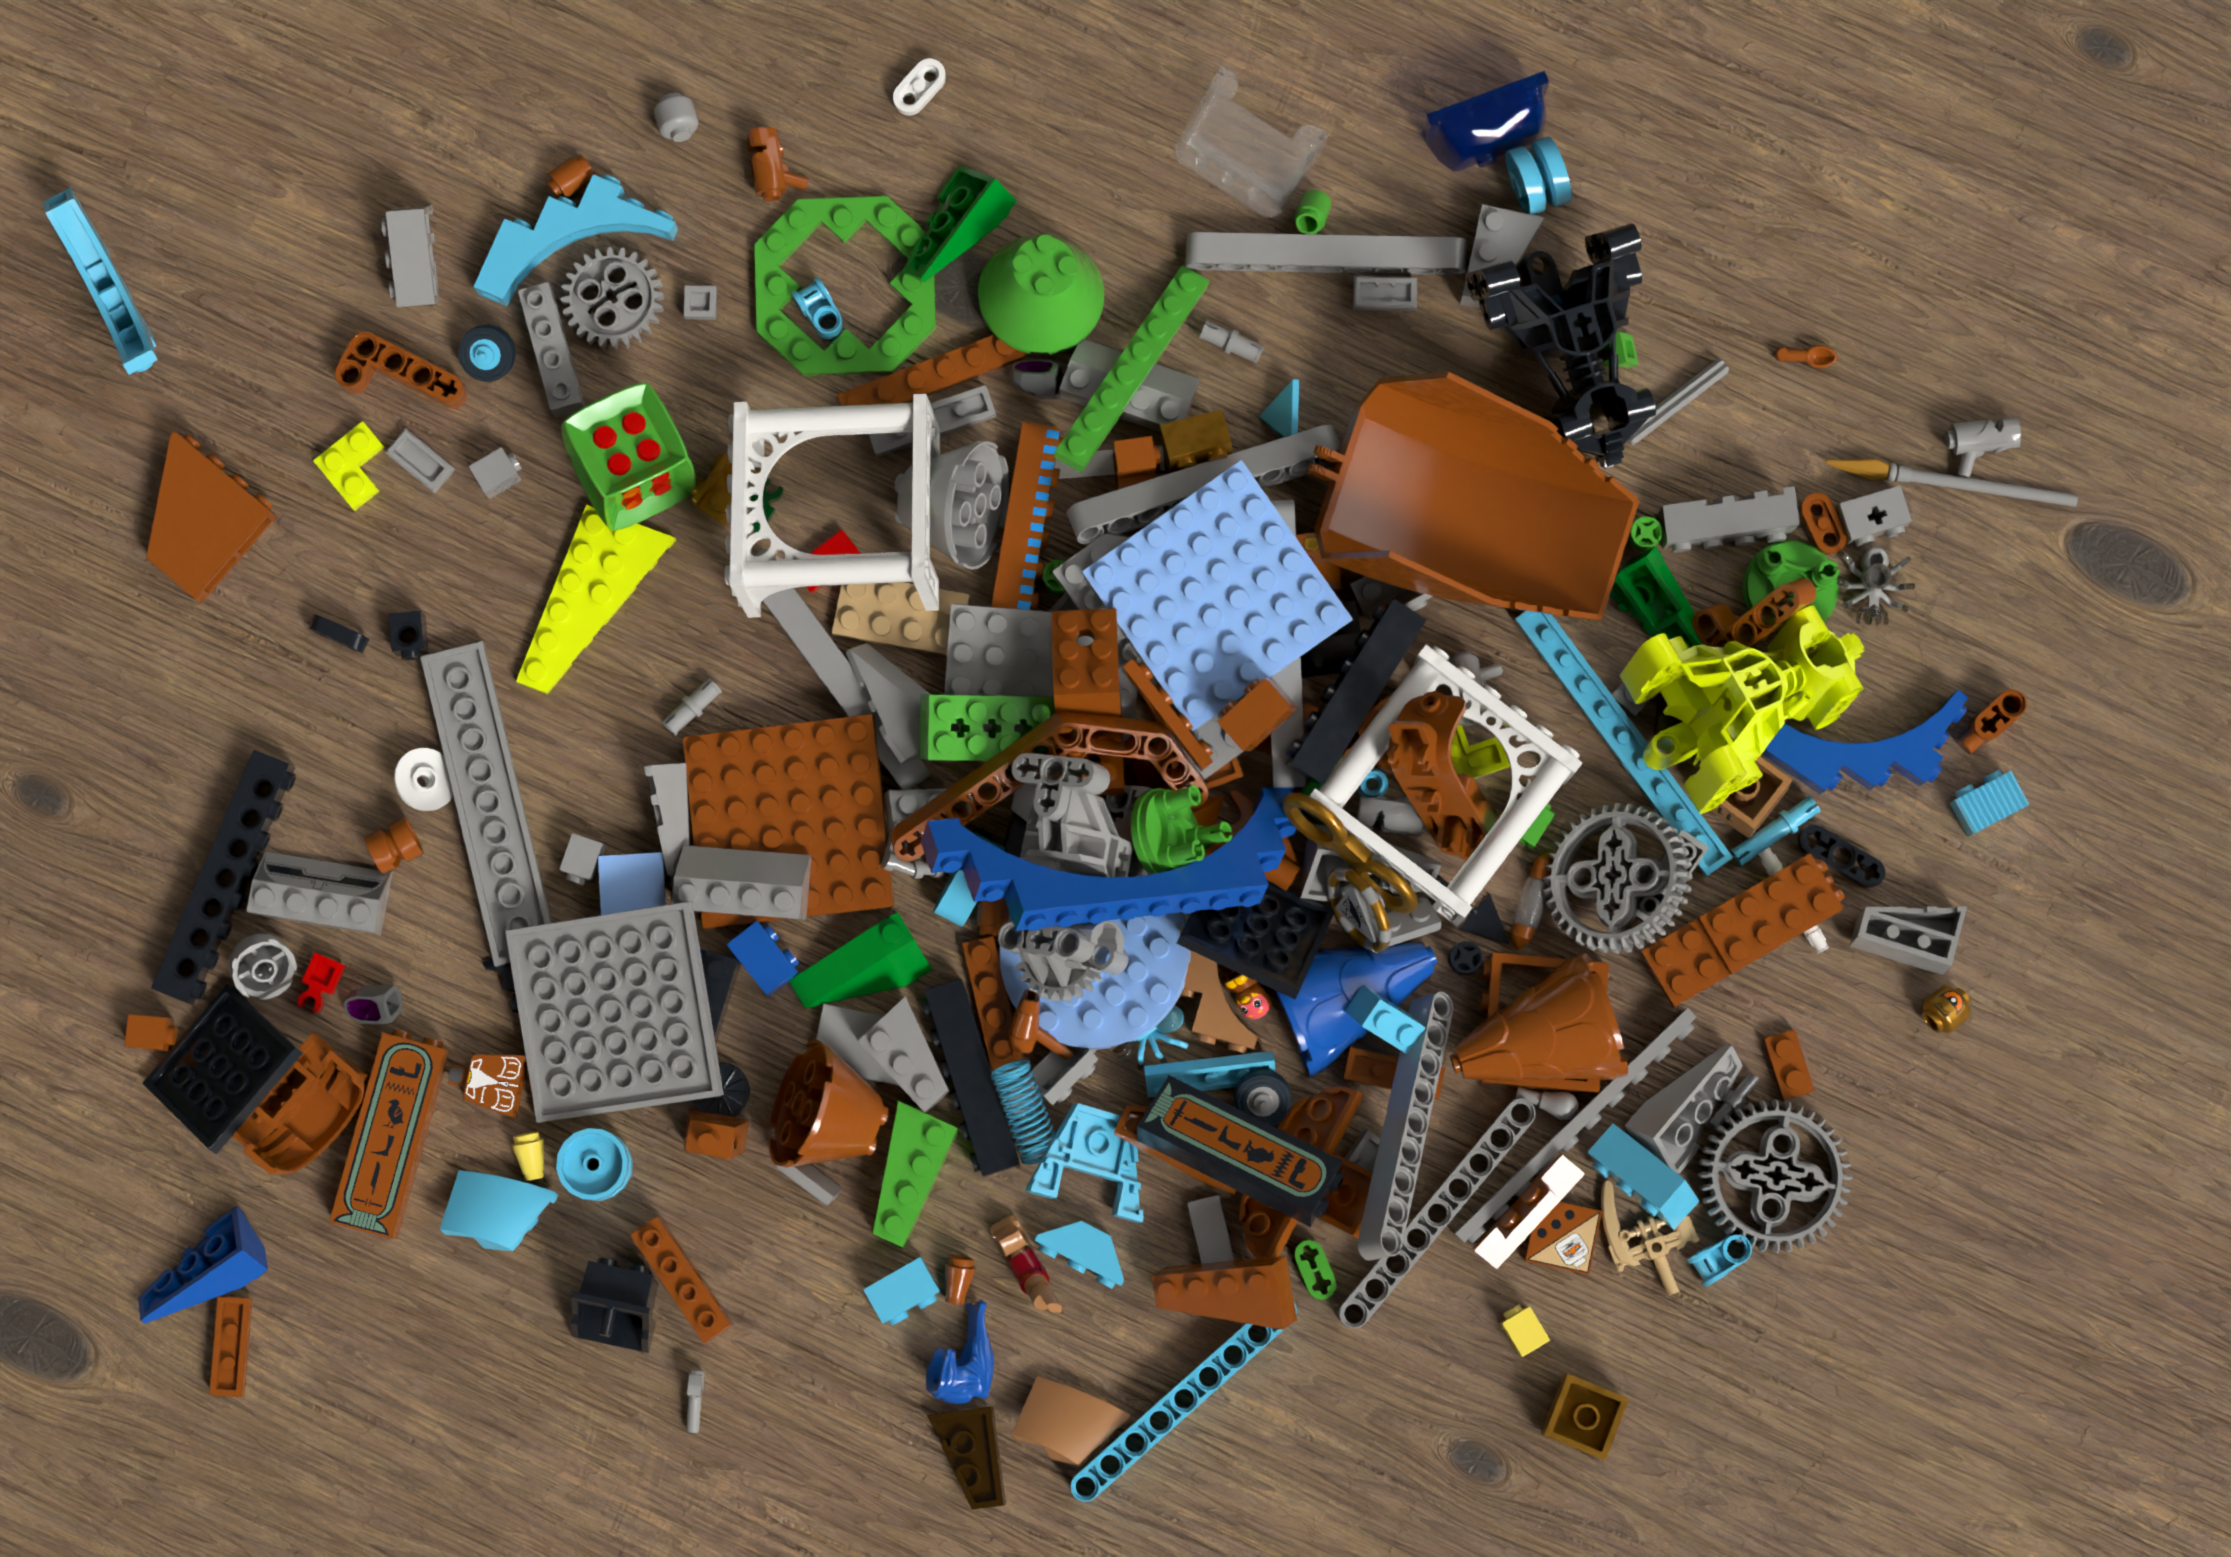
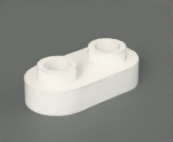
[893,58,946,116]

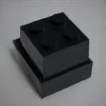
[571,1257,658,1353]

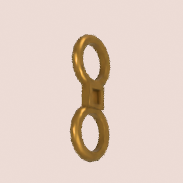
[1282,793,1418,913]

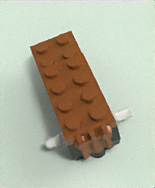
[1640,847,1845,1008]

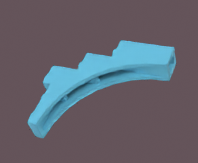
[474,174,678,306]
[42,187,158,375]

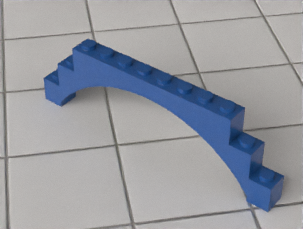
[921,787,1303,931]

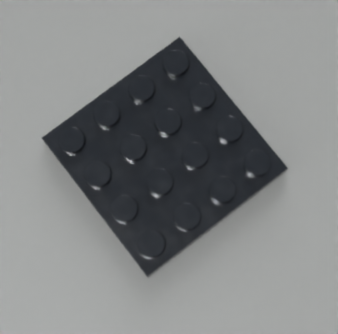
[1176,880,1335,999]
[142,984,303,1155]

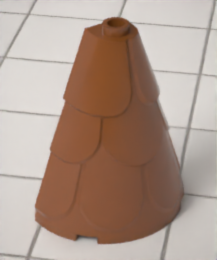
[1450,952,1628,1082]

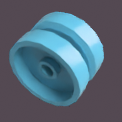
[1505,136,1572,215]
[556,1128,633,1201]

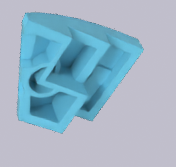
[440,1170,558,1252]

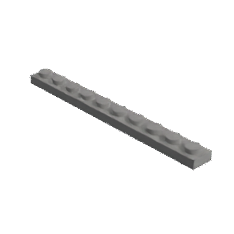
[1453,1008,1696,1243]

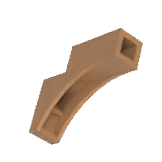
[1180,951,1258,1054]

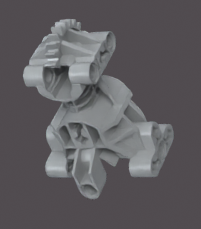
[998,753,1152,1002]

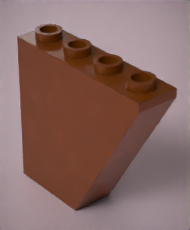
[146,431,277,603]

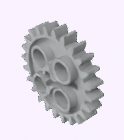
[560,247,665,350]

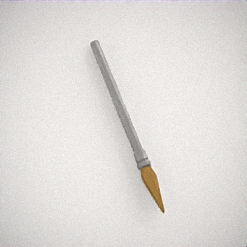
[1826,458,2078,507]

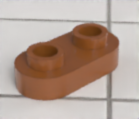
[1800,493,1847,555]

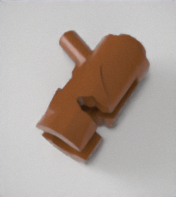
[746,127,809,201]

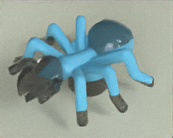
[1112,1006,1190,1070]

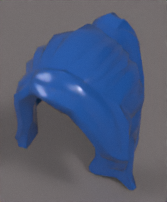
[926,1299,994,1404]

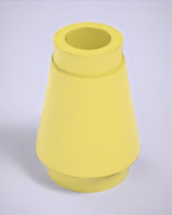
[511,1131,544,1181]

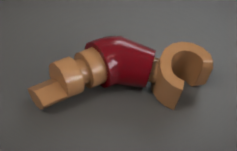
[990,1215,1062,1313]

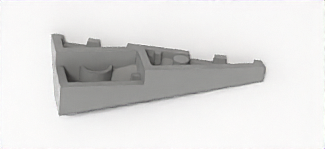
[644,763,691,895]

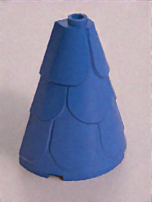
[1275,942,1437,1078]

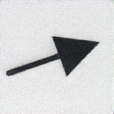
[1436,875,1509,944]

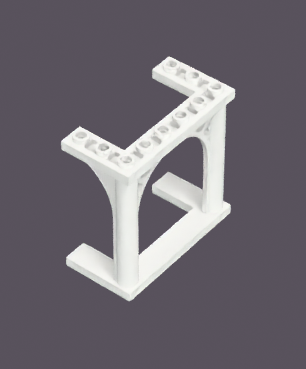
[725,394,940,618]
[1303,645,1583,927]

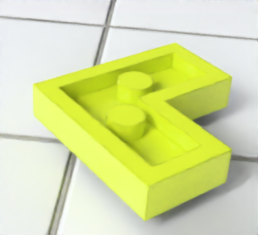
[313,421,385,511]
[1451,725,1510,779]

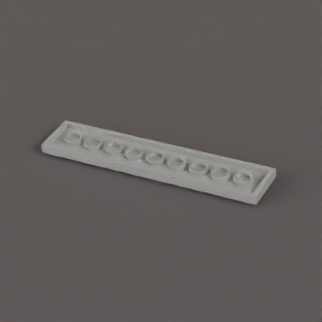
[420,641,552,967]

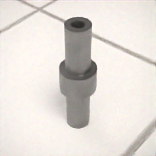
[1709,1072,1759,1127]

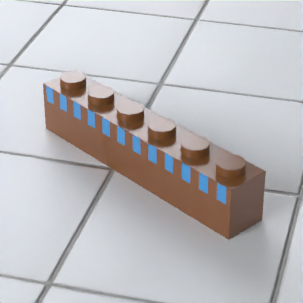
[991,422,1064,610]

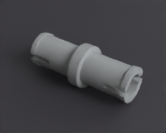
[1199,320,1265,364]
[662,677,722,736]

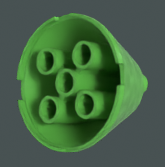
[978,234,1104,354]

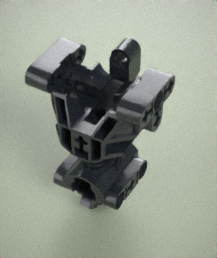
[1465,223,1656,469]

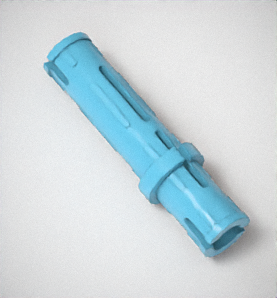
[1730,795,1821,867]

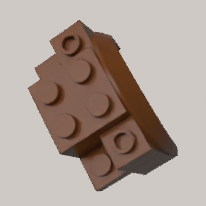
[232,1031,369,1175]

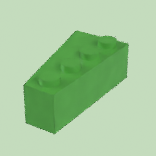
[873,1101,959,1248]

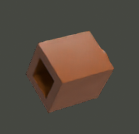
[124,1014,177,1052]

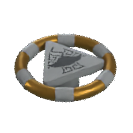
[1327,867,1391,953]

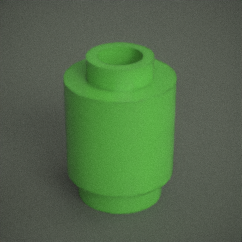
[1294,190,1331,234]

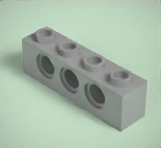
[518,282,585,418]

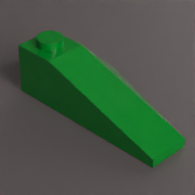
[903,165,1017,282]
[789,912,932,1009]

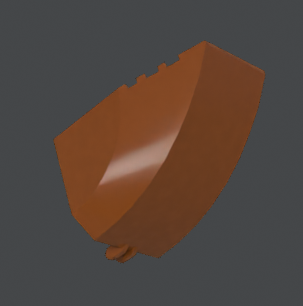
[1307,371,1640,621]

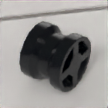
[1448,941,1482,975]

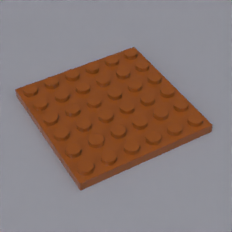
[683,714,895,929]

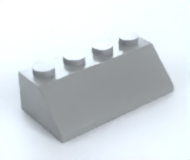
[1059,339,1200,433]
[672,845,812,920]

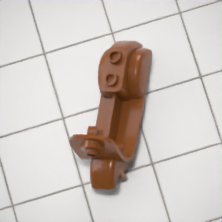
[1388,691,1499,860]

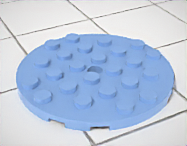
[999,912,1191,1050]

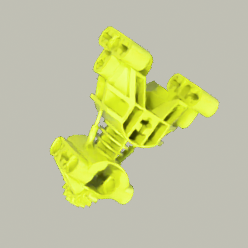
[1620,605,1864,814]

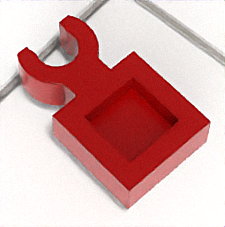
[297,952,346,1014]

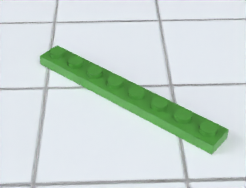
[1054,265,1209,473]

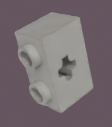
[1835,485,1912,547]

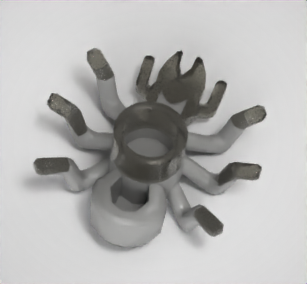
[1837,546,1915,626]

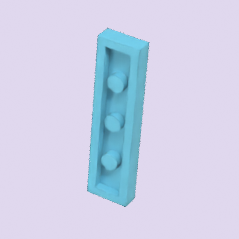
[1144,1051,1275,1098]

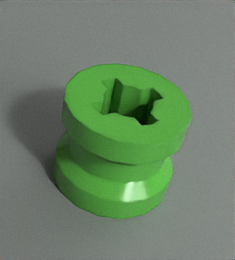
[1628,516,1663,552]
[1043,560,1066,595]

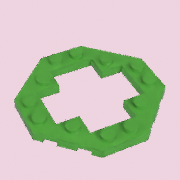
[754,196,936,377]

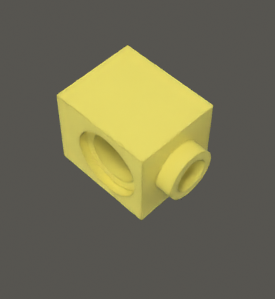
[1499,1304,1550,1357]

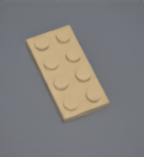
[832,582,970,656]

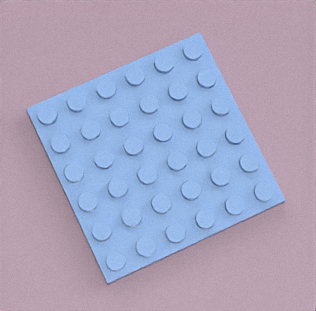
[1082,460,1353,731]

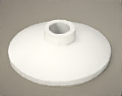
[394,748,453,811]

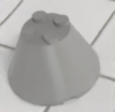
[895,441,1010,569]

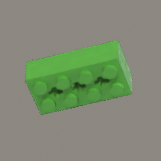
[919,694,1055,761]

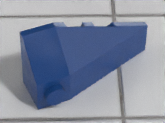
[138,1206,268,1324]

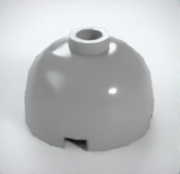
[229,933,297,1000]

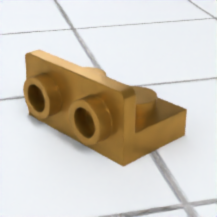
[691,450,759,527]

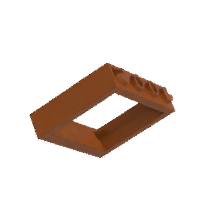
[1479,952,1609,1094]

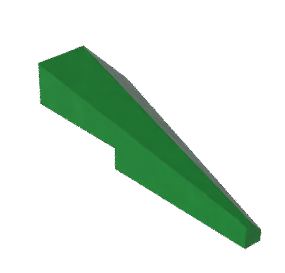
[1610,546,1703,648]

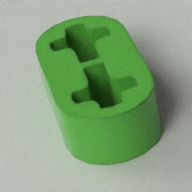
[1294,1240,1336,1300]

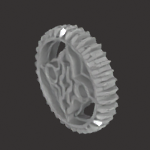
[1543,803,1693,954]
[1698,1099,1852,1253]

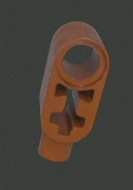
[1957,689,2027,754]

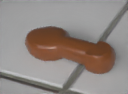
[1775,345,1838,369]

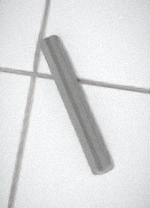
[1627,358,1729,445]

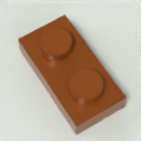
[1762,1029,1815,1101]

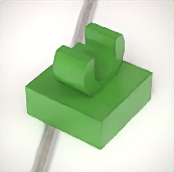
[1600,332,1639,369]

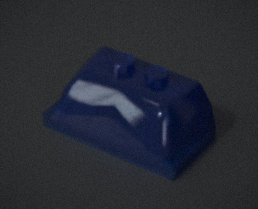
[1422,71,1549,172]

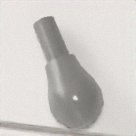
[1516,1087,1579,1120]

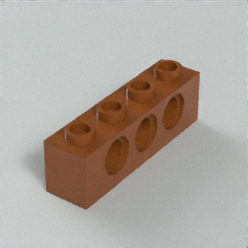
[630,1216,734,1343]

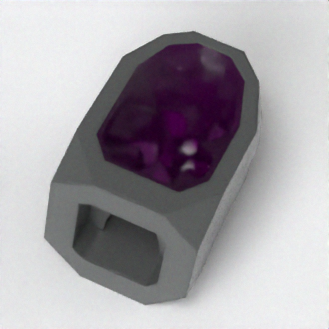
[1009,360,1062,400]
[343,984,403,1025]

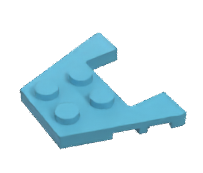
[1025,1103,1144,1223]

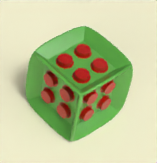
[561,382,696,531]

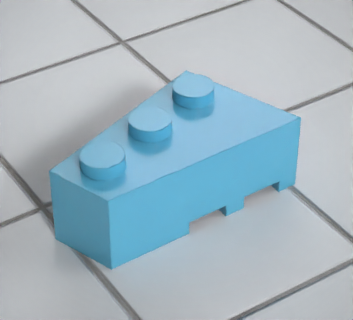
[1588,1123,1699,1230]

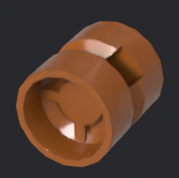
[364,817,424,874]

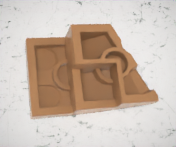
[1012,1376,1132,1467]

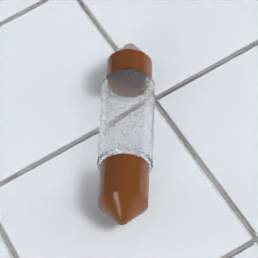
[1510,852,1554,950]

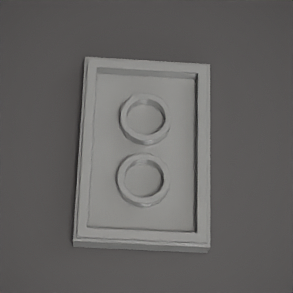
[816,1004,919,1086]

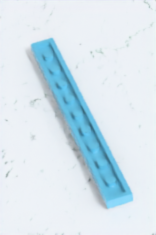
[1514,611,1733,877]

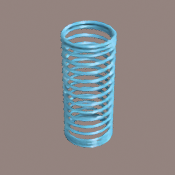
[990,1059,1055,1165]

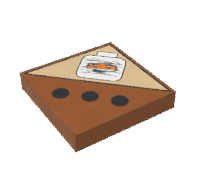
[1524,1202,1602,1275]

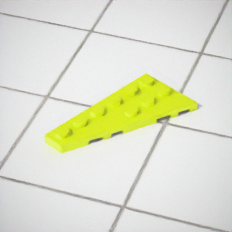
[516,505,676,694]

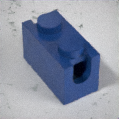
[727,921,800,997]

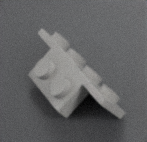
[1002,1045,1098,1120]

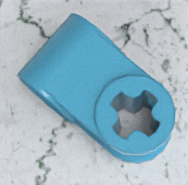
[790,276,843,340]
[1687,1234,1752,1288]

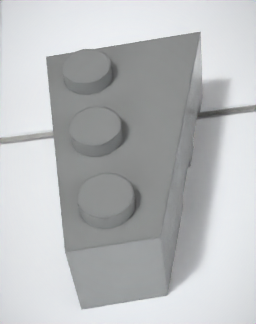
[1460,204,1544,309]
[1850,906,1967,975]
[858,996,949,1113]

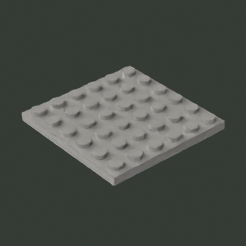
[505,901,724,1123]

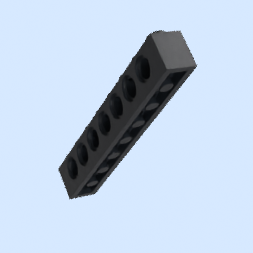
[151,750,296,1005]

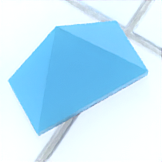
[1259,379,1299,438]

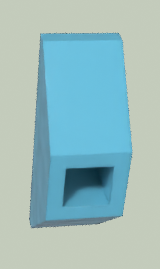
[1034,1221,1124,1289]

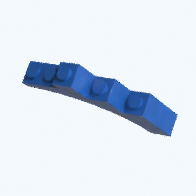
[1762,690,1968,794]

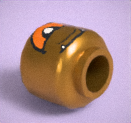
[1922,985,1971,1034]

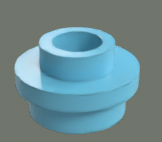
[1357,768,1388,797]

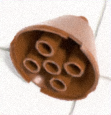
[769,1040,888,1168]

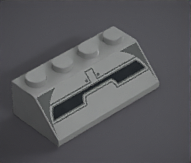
[246,852,393,936]

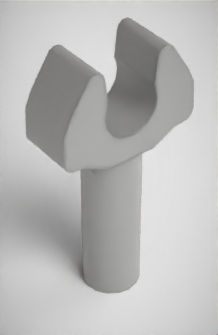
[686,1370,705,1433]

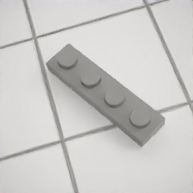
[869,385,997,457]

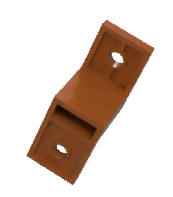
[1051,608,1125,796]

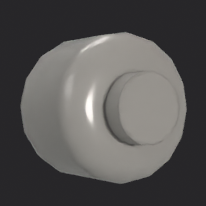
[654,93,699,142]

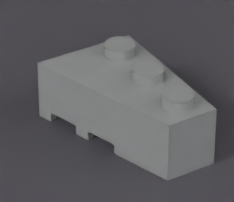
[382,205,439,307]

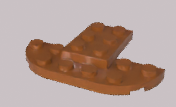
[1239,1087,1373,1258]

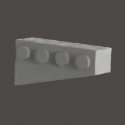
[1659,486,1800,553]

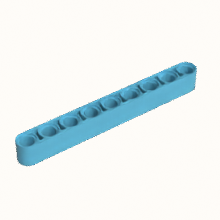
[1071,1303,1297,1502]

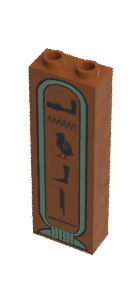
[329,1029,450,1239]

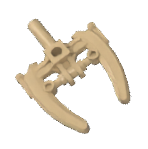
[1601,1181,1699,1296]

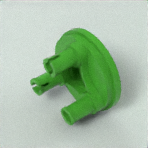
[1742,541,1840,634]
[1131,785,1232,875]

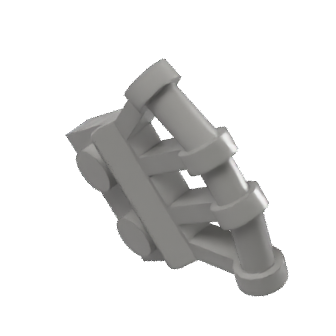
[881,789,947,879]

